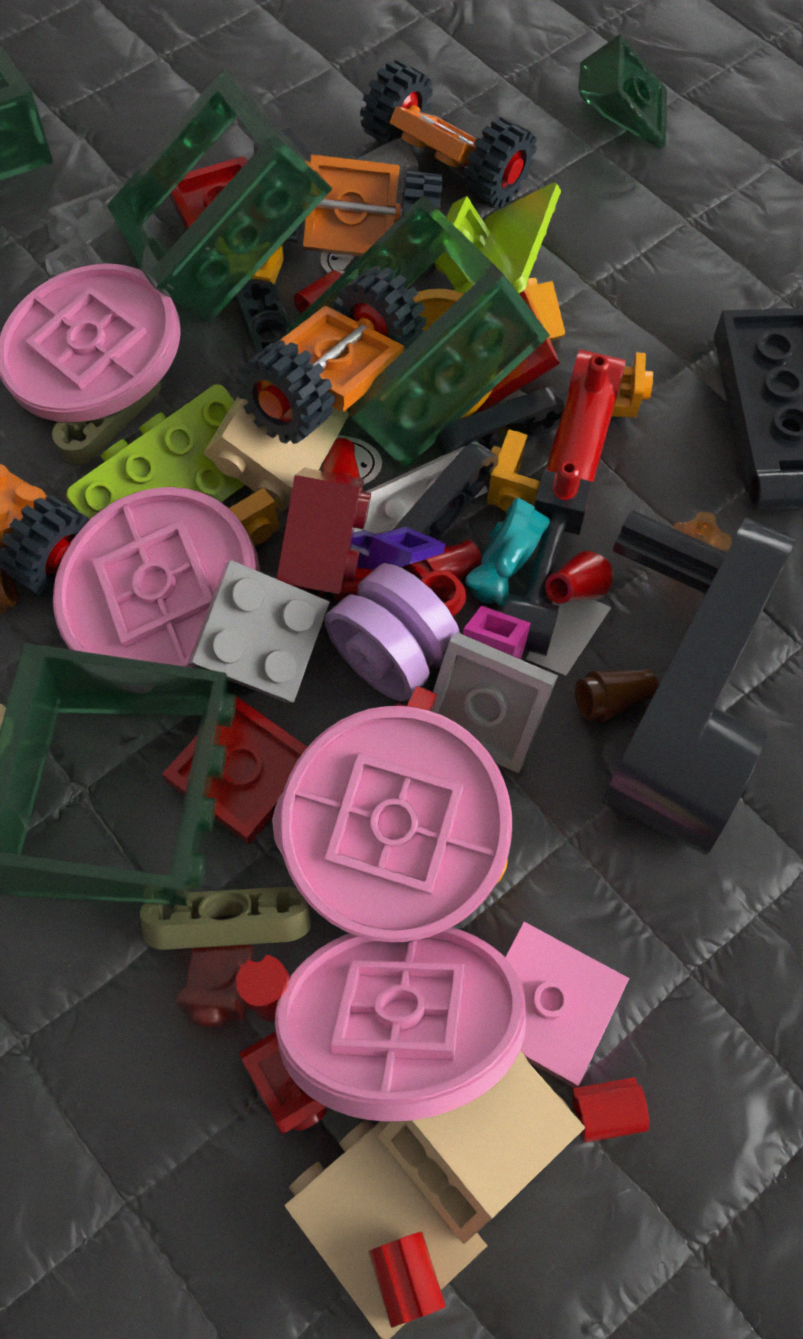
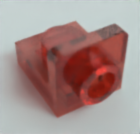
[176,945,255,1028]

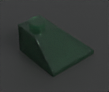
[578,34,667,149]

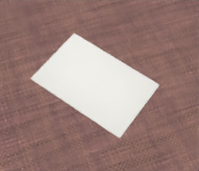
[526,600,612,675]

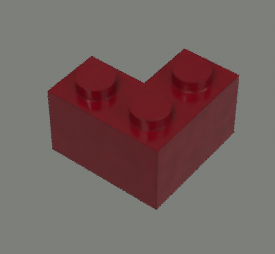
[277,468,372,594]

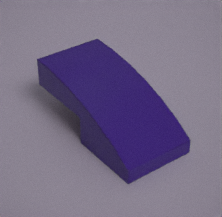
[350,527,445,569]

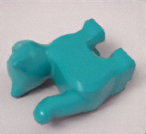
[465,498,550,606]

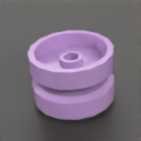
[324,563,460,701]

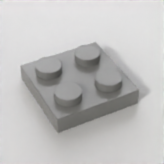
[188,560,330,703]
[432,632,558,773]

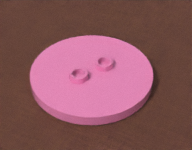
[0,264,181,422]
[53,487,260,687]
[279,706,512,942]
[275,928,526,1121]

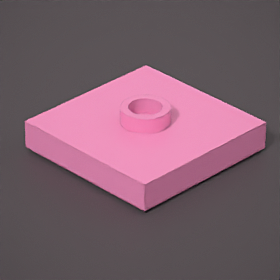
[505,922,630,1088]

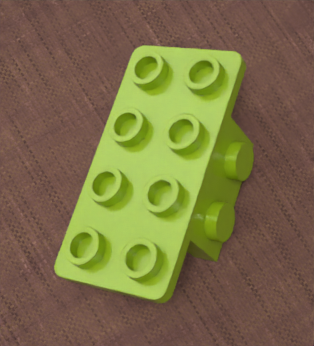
[430,182,561,308]
[66,384,245,519]

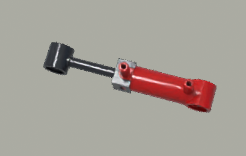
[503,349,627,656]

